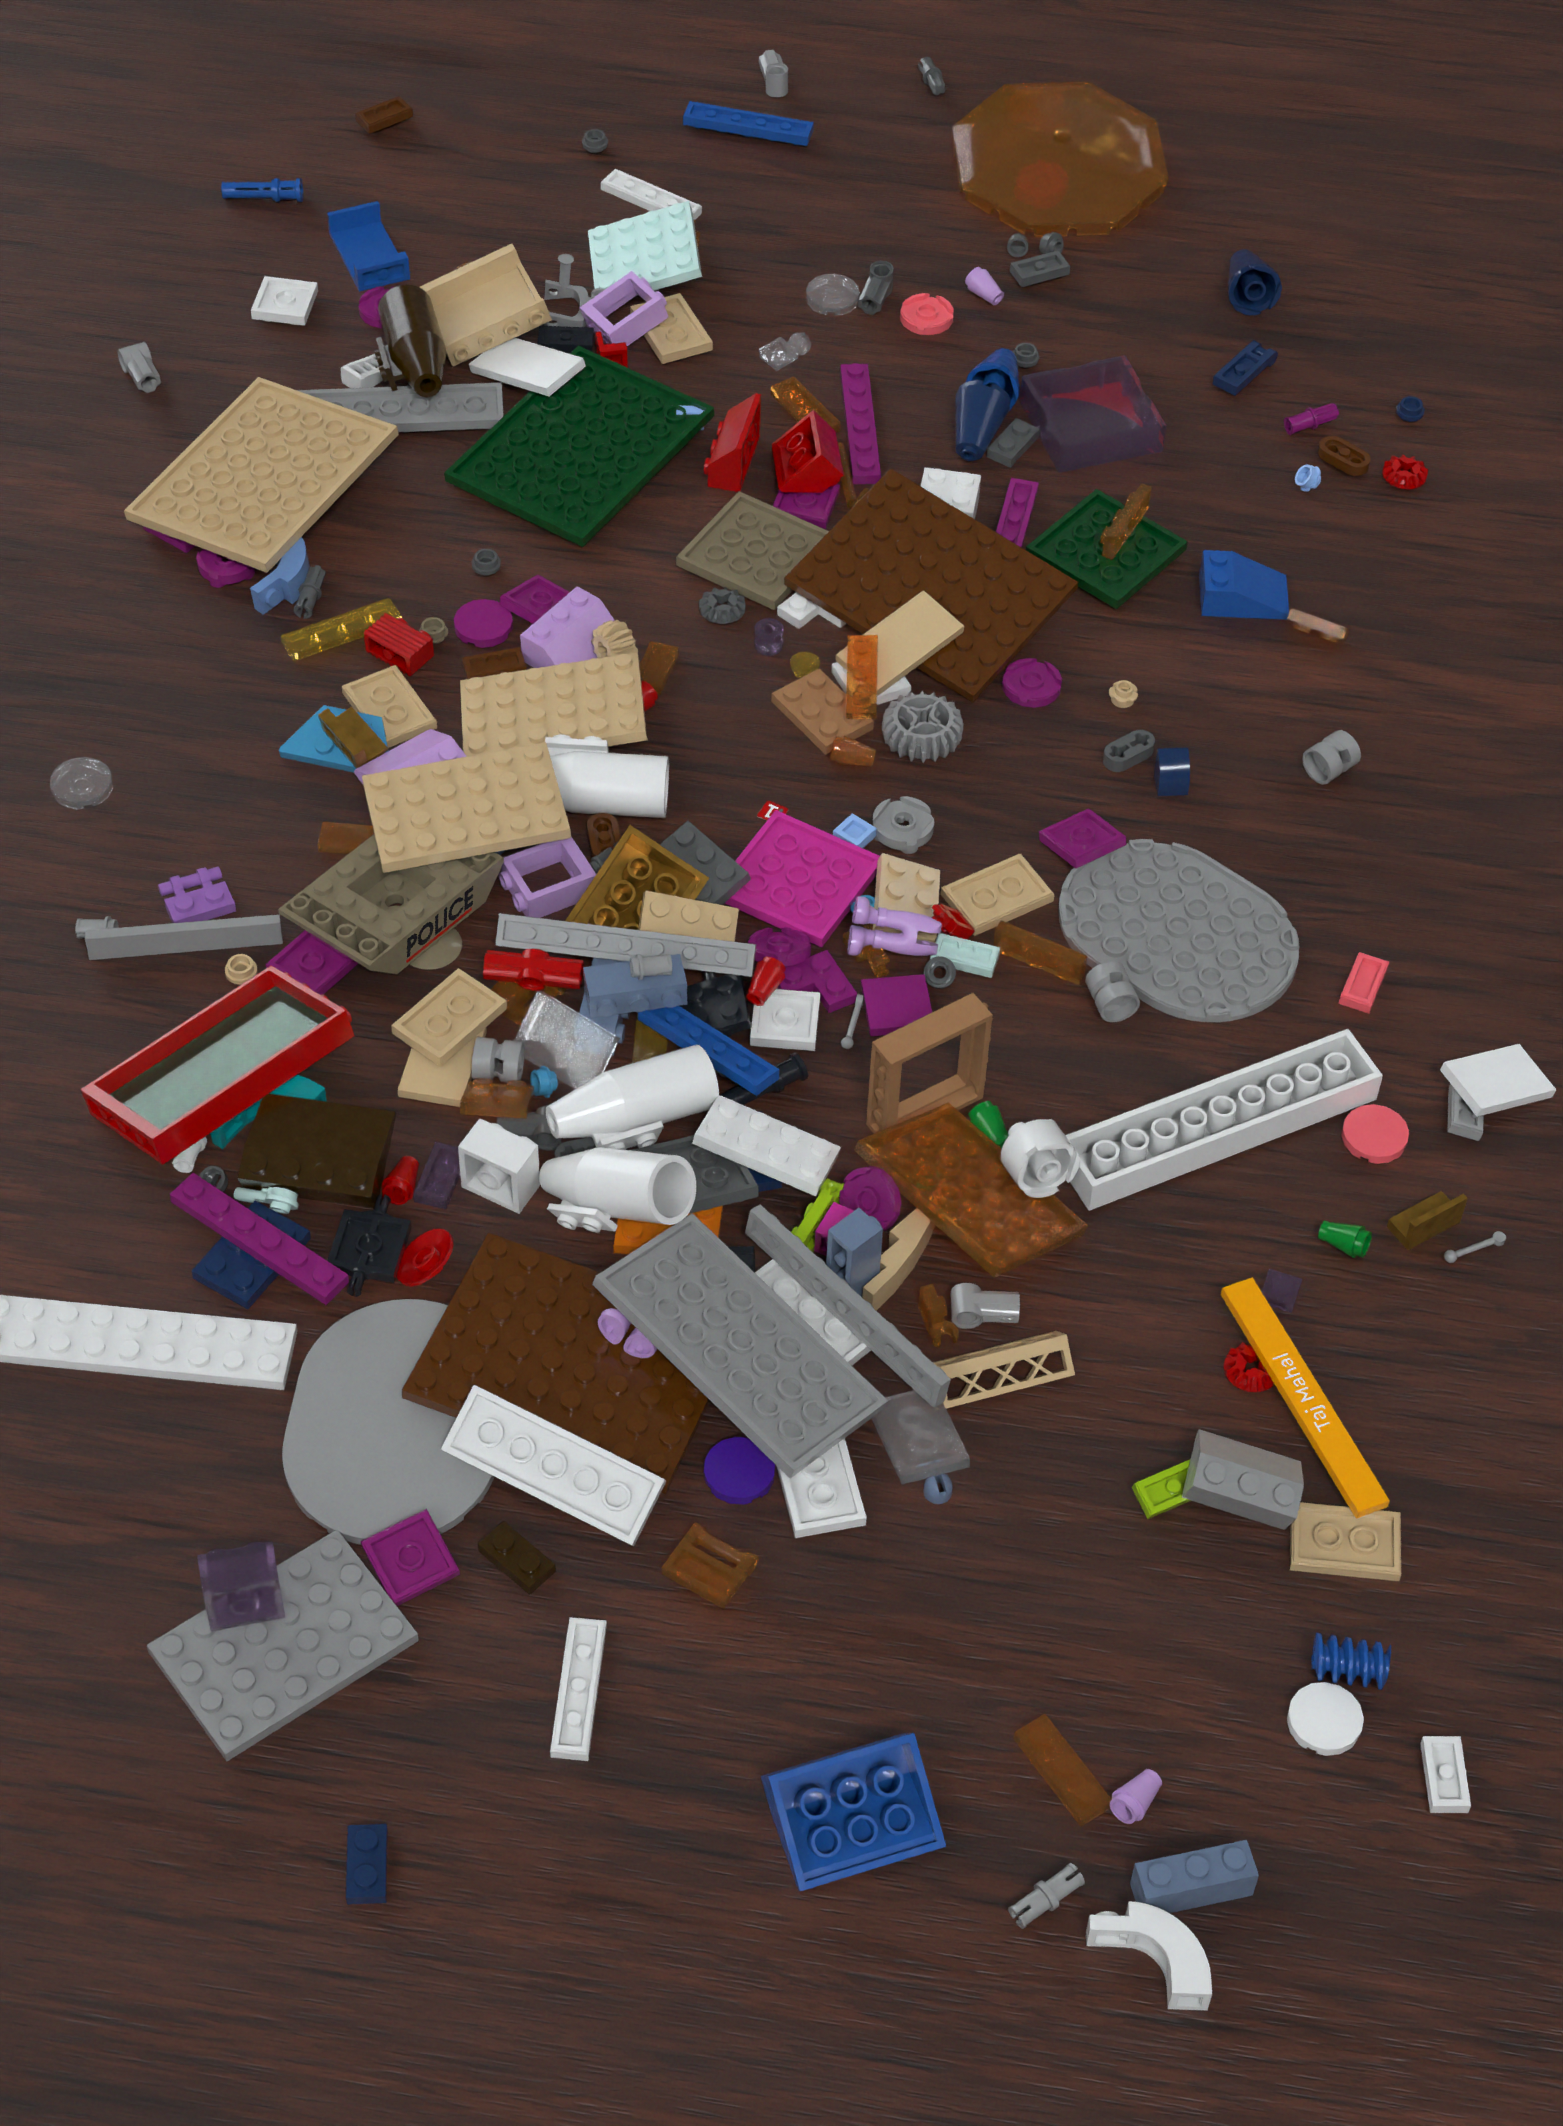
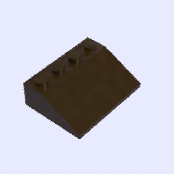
[237,1094,396,1209]

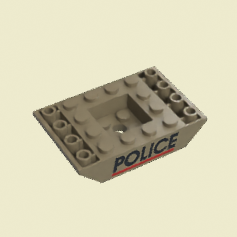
[278,834,504,974]

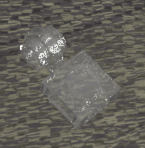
[759,332,811,371]

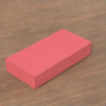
[1339,952,1389,1014]

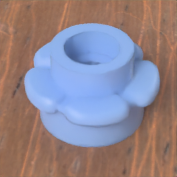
[1295,464,1321,492]

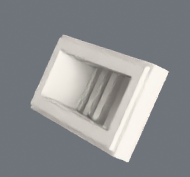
[341,354,383,388]

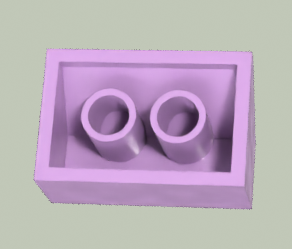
[520,586,615,668]
[354,729,467,784]

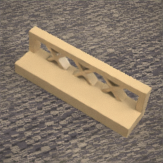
[933,1331,1075,1409]

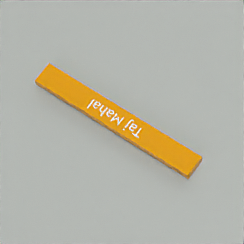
[1220,1277,1390,1519]

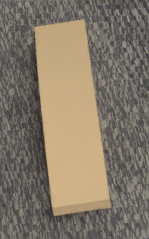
[862,1192,941,1311]

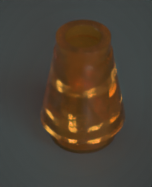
[830,735,876,767]

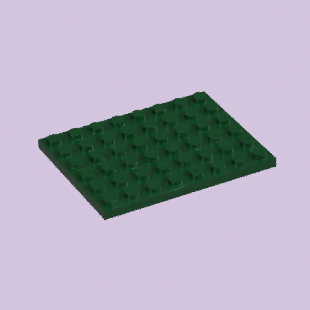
[444,346,715,547]

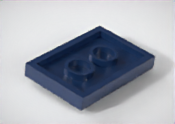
[191,1201,311,1309]

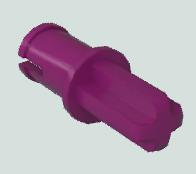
[1284,403,1339,435]

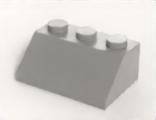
[1182,1429,1304,1530]

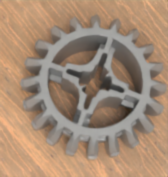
[882,691,964,763]

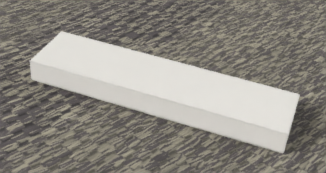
[601,169,702,220]
[550,1617,607,1761]

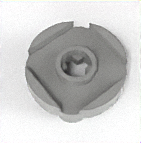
[872,796,935,854]

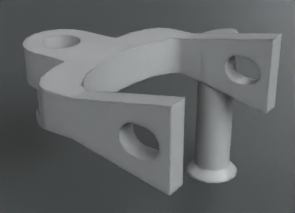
[544,254,609,327]

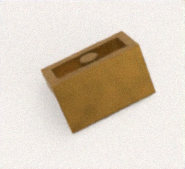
[318,706,388,768]
[1387,1191,1468,1250]

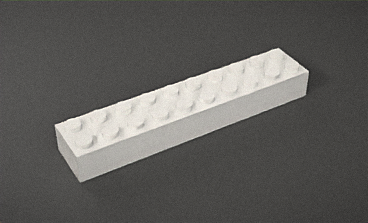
[1065,1029,1383,1211]

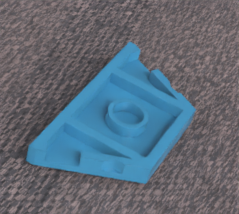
[279,705,389,773]

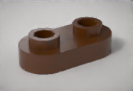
[1318,436,1371,476]
[587,813,621,858]

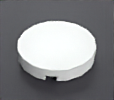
[1287,1682,1364,1756]

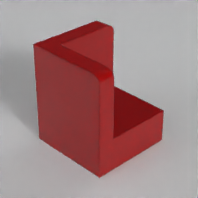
[595,331,628,368]

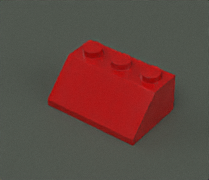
[704,393,761,492]
[771,410,844,493]

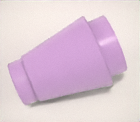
[965,267,1004,305]
[1110,1769,1162,1824]

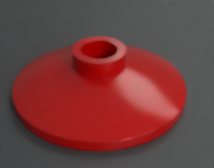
[396,1229,454,1287]

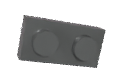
[1010,251,1070,287]
[986,418,1040,468]

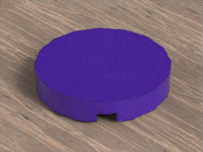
[704,1437,775,1505]

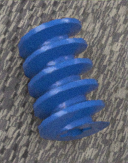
[1311,1632,1391,1690]

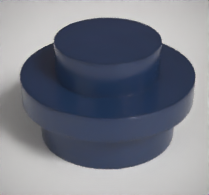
[1396,396,1425,422]

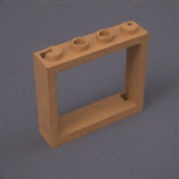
[866,993,993,1147]

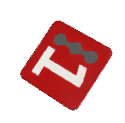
[757,801,788,820]

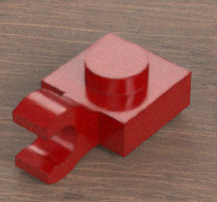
[931,904,975,940]

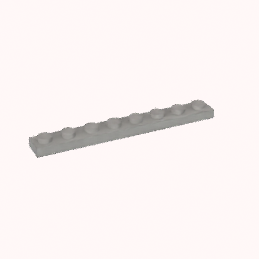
[495,913,757,977]
[745,1205,951,1408]

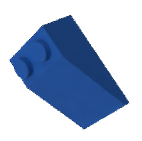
[1199,550,1290,620]

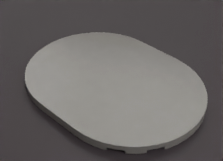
[1058,839,1300,1022]
[282,1299,495,1545]

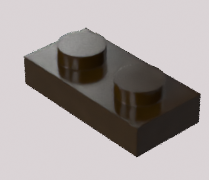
[478,1521,556,1595]

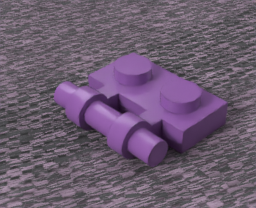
[158,866,236,923]

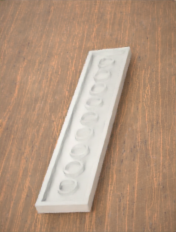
[0,1295,298,1390]

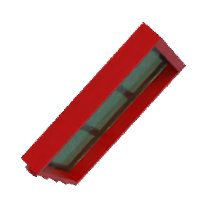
[80,965,355,1165]

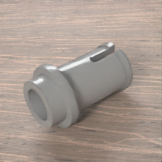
[75,916,119,939]
[630,954,672,980]

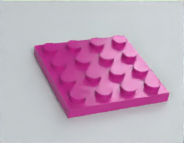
[725,810,880,947]

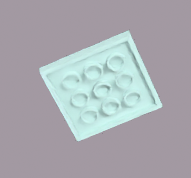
[588,201,702,296]

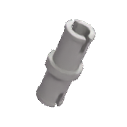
[1008,1863,1085,1929]

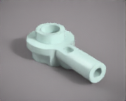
[234,1187,299,1214]

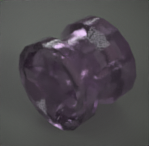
[754,618,784,656]

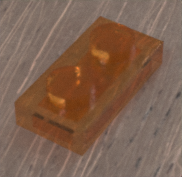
[1287,608,1350,643]

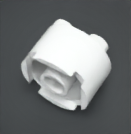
[1001,1119,1080,1198]

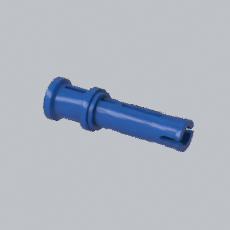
[221,178,303,202]

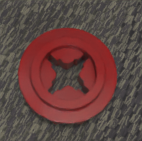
[1382,454,1428,489]
[1224,1342,1274,1392]

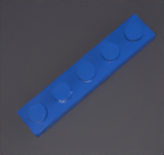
[683,101,814,146]
[638,1006,779,1096]

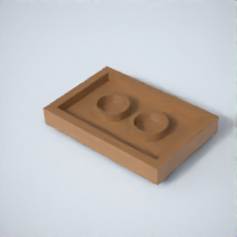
[771,669,874,755]

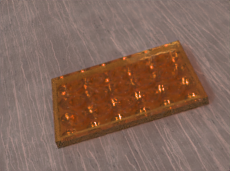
[854,1102,1088,1278]

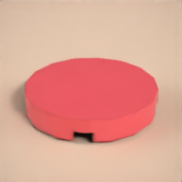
[900,293,954,335]
[1341,1104,1409,1164]

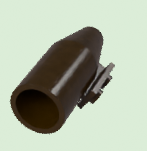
[374,285,446,397]

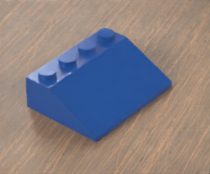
[761,1733,946,1891]

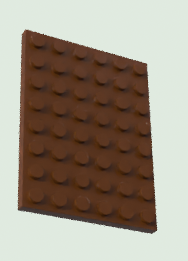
[784,468,1078,703]
[402,1233,710,1494]

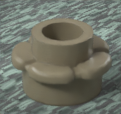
[419,617,448,644]

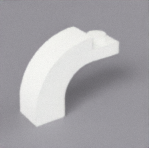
[1086,1901,1212,2010]

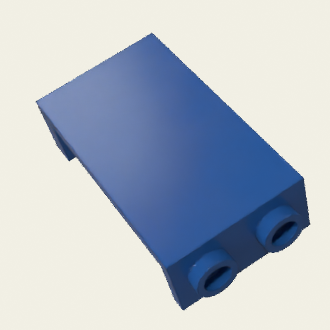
[327,201,410,292]

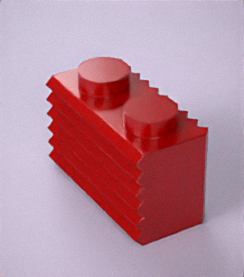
[364,613,434,677]

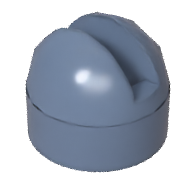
[923,1472,953,1504]

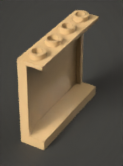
[420,244,552,367]

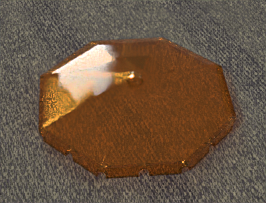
[952,81,1169,237]

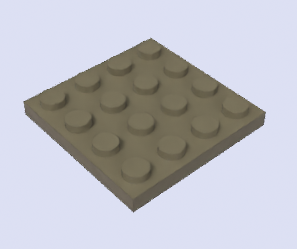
[676,491,829,610]

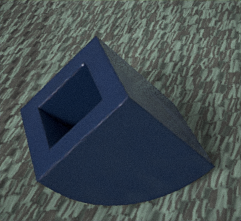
[1154,748,1190,796]

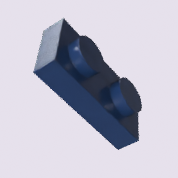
[346,1824,388,1905]

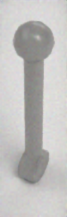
[841,994,864,1049]
[1444,1231,1506,1263]

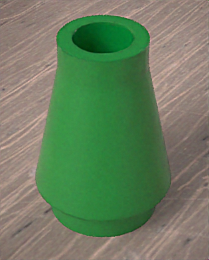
[968,1101,1009,1152]
[1318,1220,1372,1258]

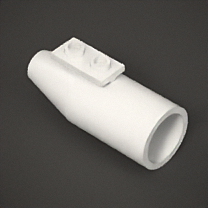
[545,734,669,818]
[546,1044,719,1150]
[539,1147,696,1233]

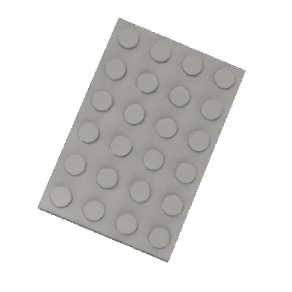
[147,1530,419,1761]

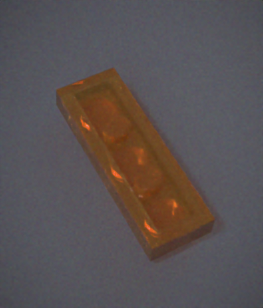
[771,376,841,433]
[1101,483,1152,560]
[846,635,878,719]
[993,920,1087,985]
[1013,1714,1112,1827]

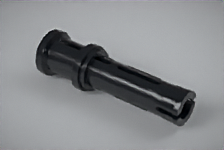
[719,1053,808,1105]

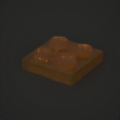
[460,1078,535,1119]

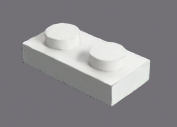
[1420,1736,1471,1813]

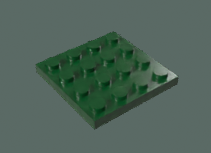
[1026,489,1188,609]

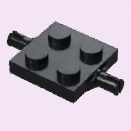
[681,971,752,1037]
[327,1194,412,1297]

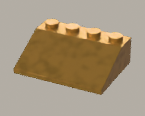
[565,825,709,958]

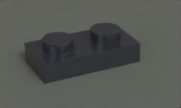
[537,325,594,353]

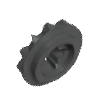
[699,586,746,624]

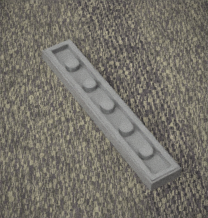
[85,915,283,960]

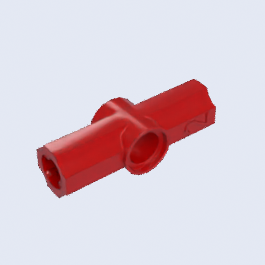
[483,949,584,991]

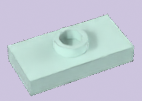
[930,933,1000,978]

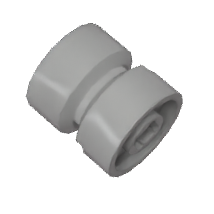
[1302,730,1361,785]
[1085,961,1140,1022]
[472,1037,525,1084]

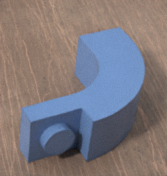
[250,537,310,615]

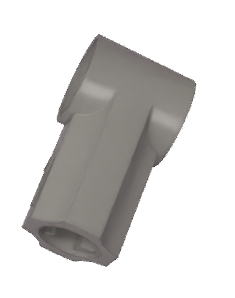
[759,50,788,97]
[117,342,161,393]
[951,1283,1020,1329]

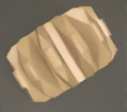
[591,620,638,658]

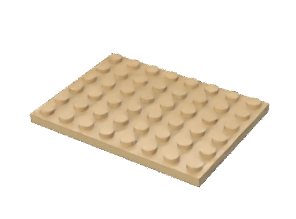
[124,377,399,573]

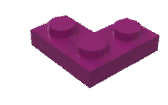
[777,950,857,1013]

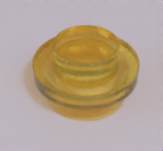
[790,652,820,678]

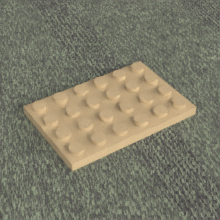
[460,652,647,756]
[362,742,571,873]

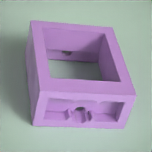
[580,271,668,346]
[498,837,596,918]

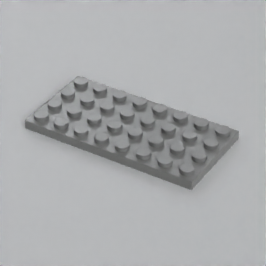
[592,1213,888,1479]

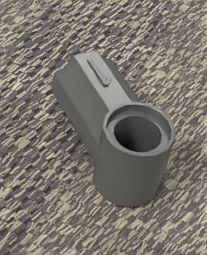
[858,260,894,315]
[497,1106,562,1151]

